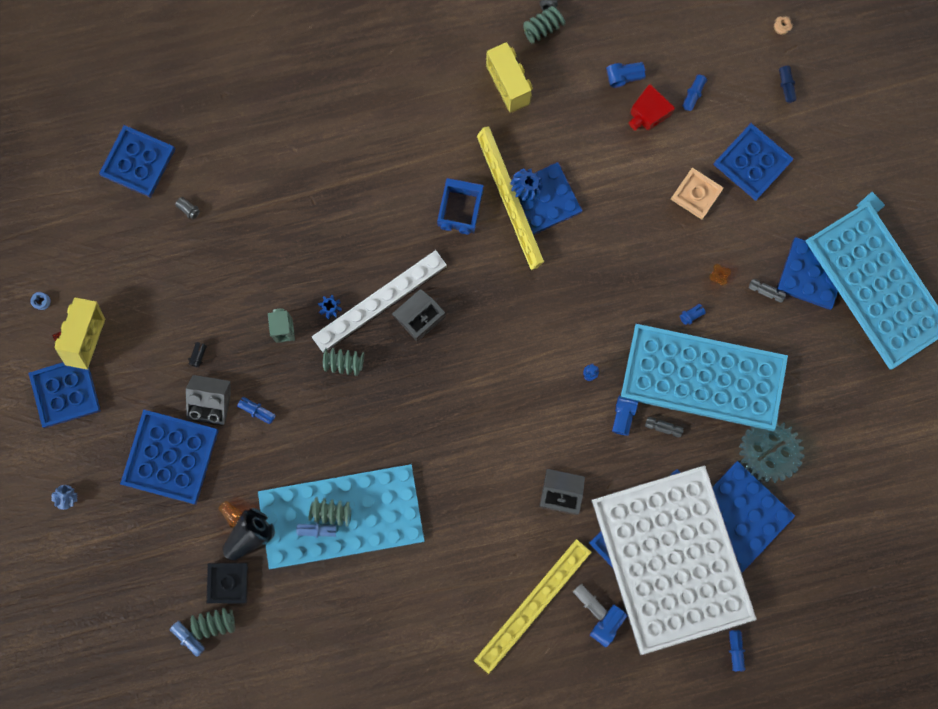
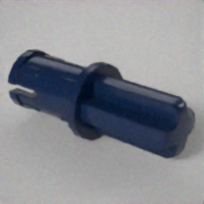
[779,66,797,103]

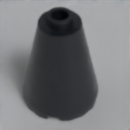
[222,508,275,560]

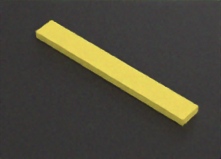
[477,126,544,270]
[474,539,591,674]

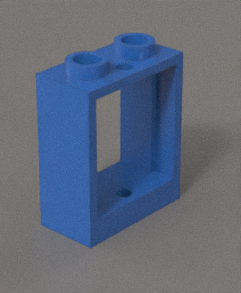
[437,178,483,234]

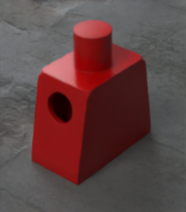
[628,84,675,131]

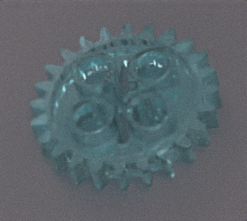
[739,421,804,483]

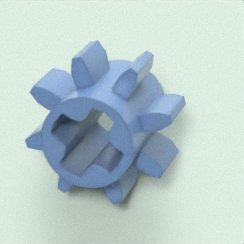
[52,485,77,510]

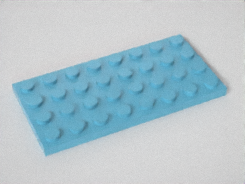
[806,201,938,369]
[621,324,788,431]
[258,464,425,569]

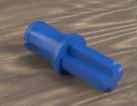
[682,75,707,111]
[583,364,599,381]
[237,396,275,424]
[729,630,745,671]

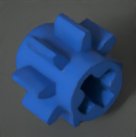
[318,295,342,320]

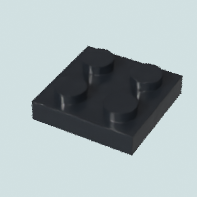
[206,563,248,604]

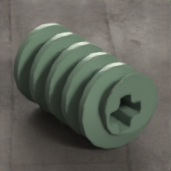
[523,6,565,44]
[323,347,364,376]
[308,497,352,527]
[191,609,235,640]

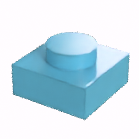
[856,192,885,213]

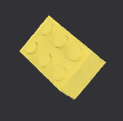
[486,42,533,113]
[55,297,105,370]

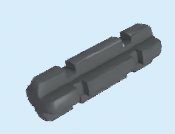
[749,279,786,302]
[645,417,683,437]

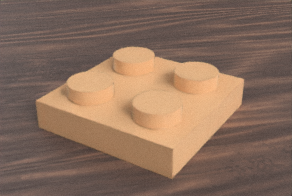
[671,168,723,219]

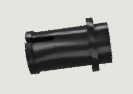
[188,342,207,368]

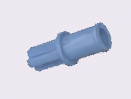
[296,522,336,538]
[170,621,205,656]

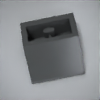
[392,289,446,342]
[186,375,231,425]
[539,469,585,515]

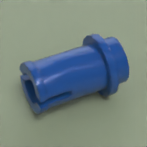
[680,304,706,325]

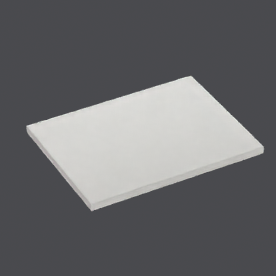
[592,466,757,655]

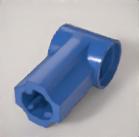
[606,62,645,87]
[612,395,638,436]
[590,605,628,648]

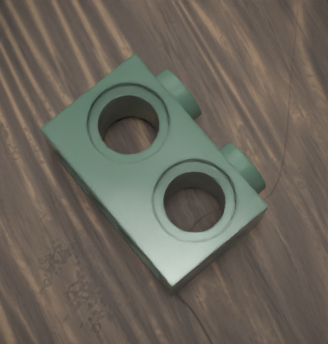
[268,309,295,343]

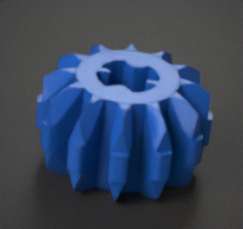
[510,168,543,201]

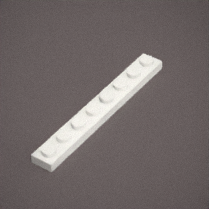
[312,250,447,353]

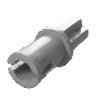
[573,583,607,620]

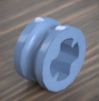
[31,292,51,310]

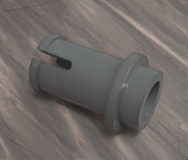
[175,197,200,219]

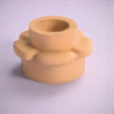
[774,17,792,34]

